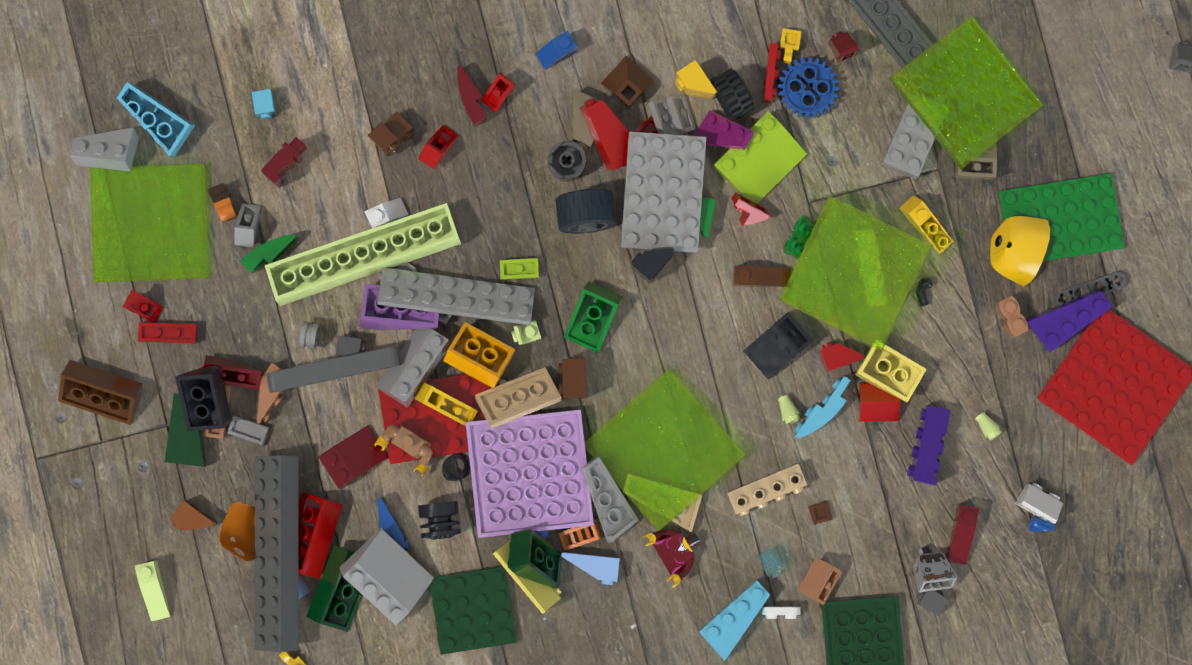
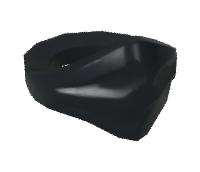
[442,454,468,481]

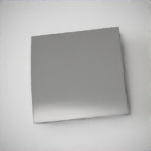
[648,94,696,135]

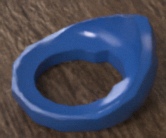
[1029,516,1056,532]

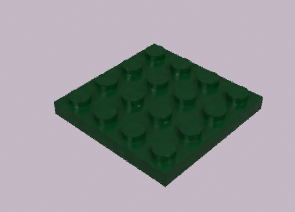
[430,566,517,655]
[821,596,904,665]

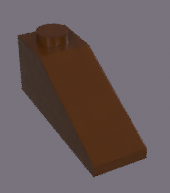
[733,265,791,287]

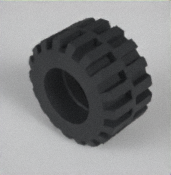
[711,68,755,121]

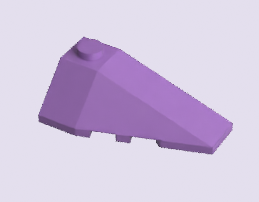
[361,284,439,330]

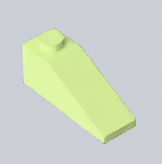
[135,561,171,621]

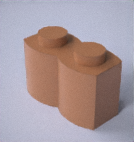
[996,296,1028,338]

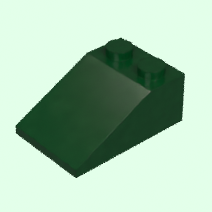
[508,529,562,589]

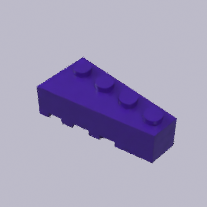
[907,405,951,486]

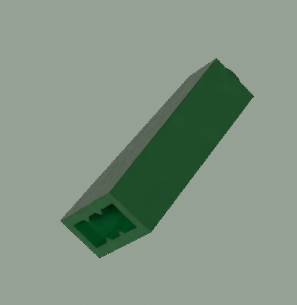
[165,393,206,467]

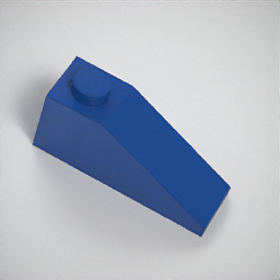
[377,498,409,550]

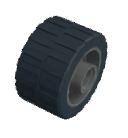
[555,189,616,234]

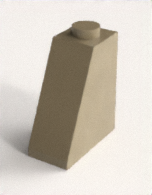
[573,89,610,150]

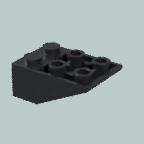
[743,312,813,380]

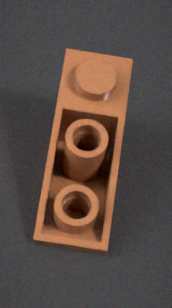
[257,363,287,424]

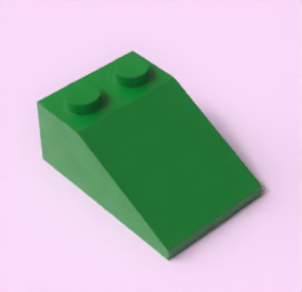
[563,281,623,353]

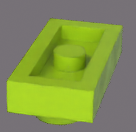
[500,258,539,280]

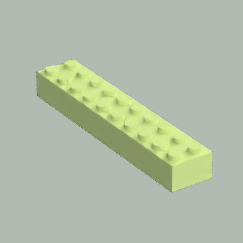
[265,203,461,306]

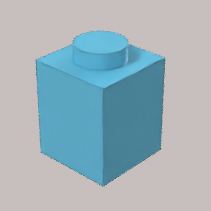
[252,89,277,119]

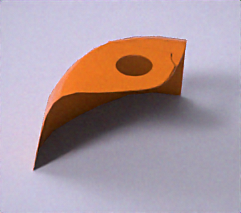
[219,502,255,561]

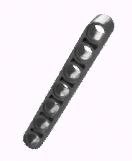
[266,346,400,393]

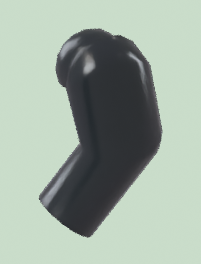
[916,278,932,307]

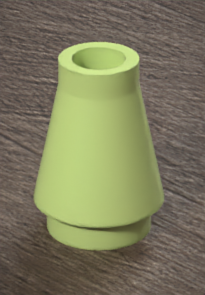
[778,395,800,425]
[975,412,1002,441]

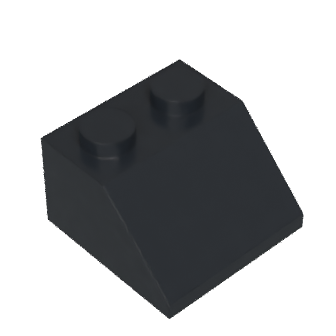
[632,249,675,284]

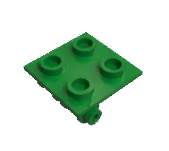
[783,215,814,259]

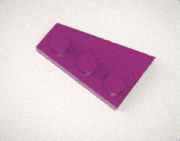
[694,110,755,150]

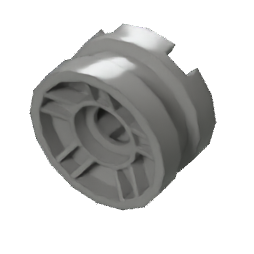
[299,321,320,350]

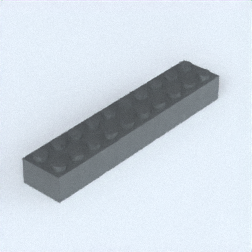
[254,456,298,652]

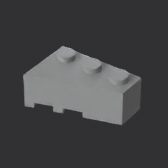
[70,127,139,172]

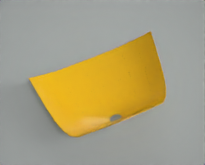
[990,216,1050,287]

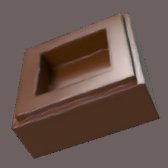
[808,501,833,525]

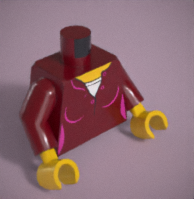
[642,529,701,588]

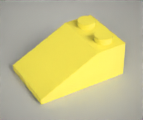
[855,340,927,402]

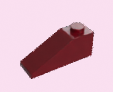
[203,355,262,390]
[947,504,979,565]

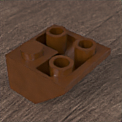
[601,56,654,109]

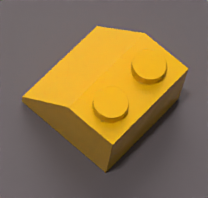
[674,60,717,100]

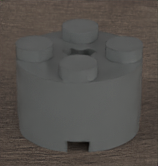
[548,141,586,182]

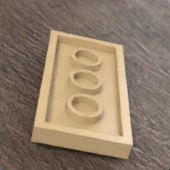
[475,367,561,429]

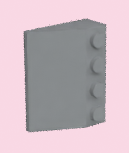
[339,528,434,625]

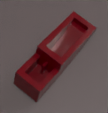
[457,65,487,127]

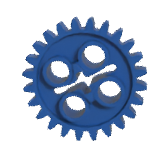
[777,57,840,119]

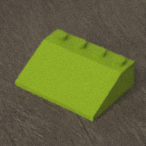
[713,111,807,204]

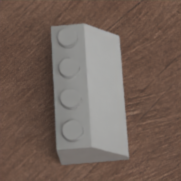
[376,329,451,408]

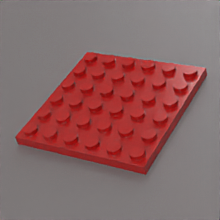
[1036,309,1192,465]

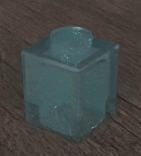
[756,547,785,578]

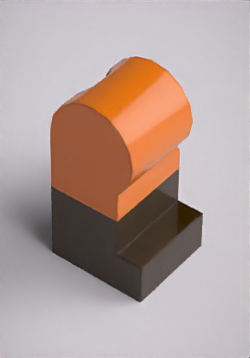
[207,183,237,222]

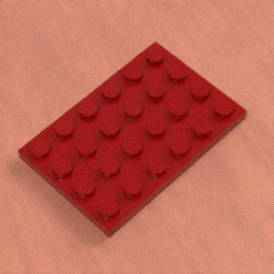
[378,374,491,464]

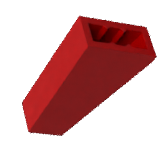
[579,98,629,171]

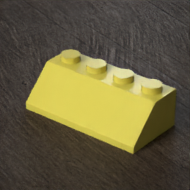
[493,539,562,614]

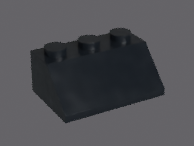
[175,366,232,431]

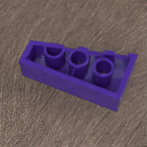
[1026,289,1113,353]

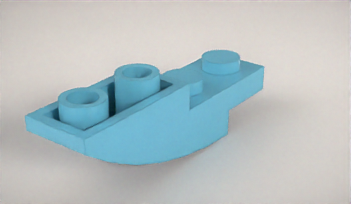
[794,376,851,439]

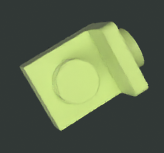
[511,320,541,345]

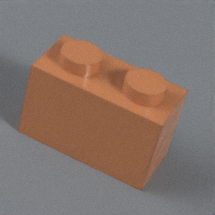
[797,557,842,605]

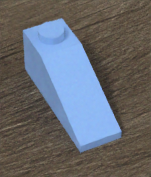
[562,552,620,585]

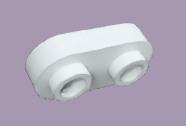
[762,606,801,619]

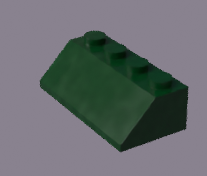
[306,545,362,632]

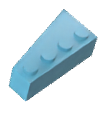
[117,82,195,157]
[698,580,770,661]

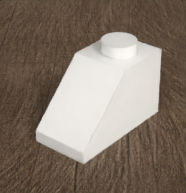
[364,198,409,228]

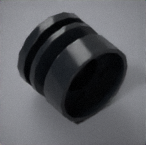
[418,501,461,540]

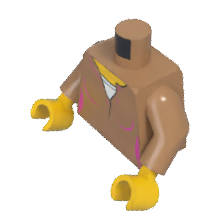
[374,424,432,477]

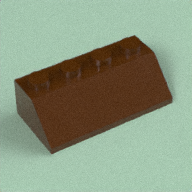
[58,360,143,425]

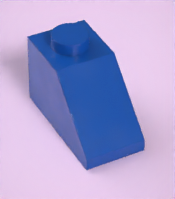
[535,30,578,70]

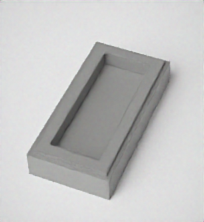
[227,415,270,446]

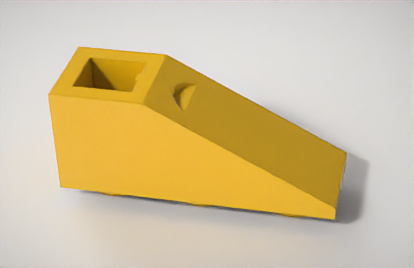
[899,196,954,254]

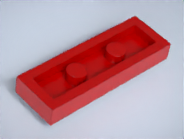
[763,43,781,103]
[138,322,197,344]

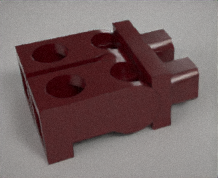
[261,137,307,188]

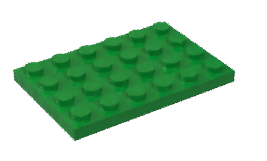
[998,173,1125,262]

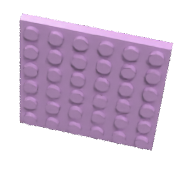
[466,410,594,538]

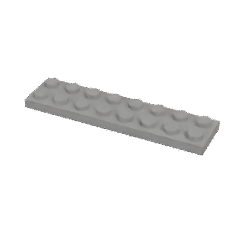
[377,268,535,325]

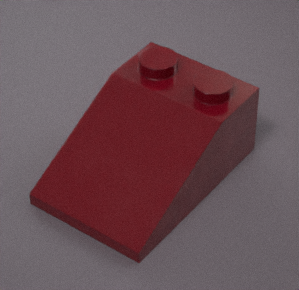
[318,425,389,489]

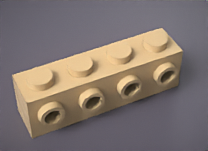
[726,464,807,516]

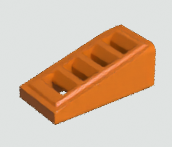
[558,519,603,551]

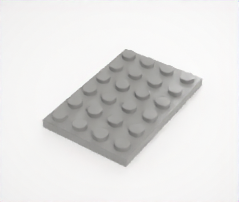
[621,132,706,253]

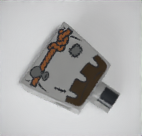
[913,547,958,593]

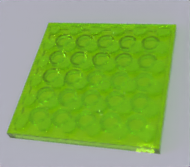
[889,16,1043,169]
[90,164,209,283]
[779,196,933,350]
[585,369,746,531]

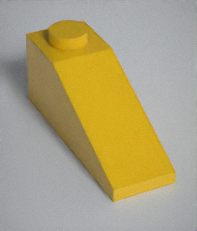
[414,382,478,426]

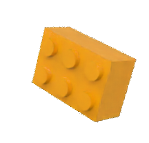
[444,322,516,389]

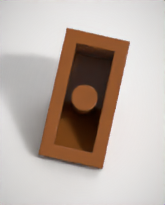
[170,500,217,531]

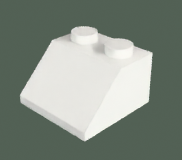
[1015,483,1063,524]

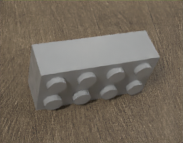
[881,92,948,180]

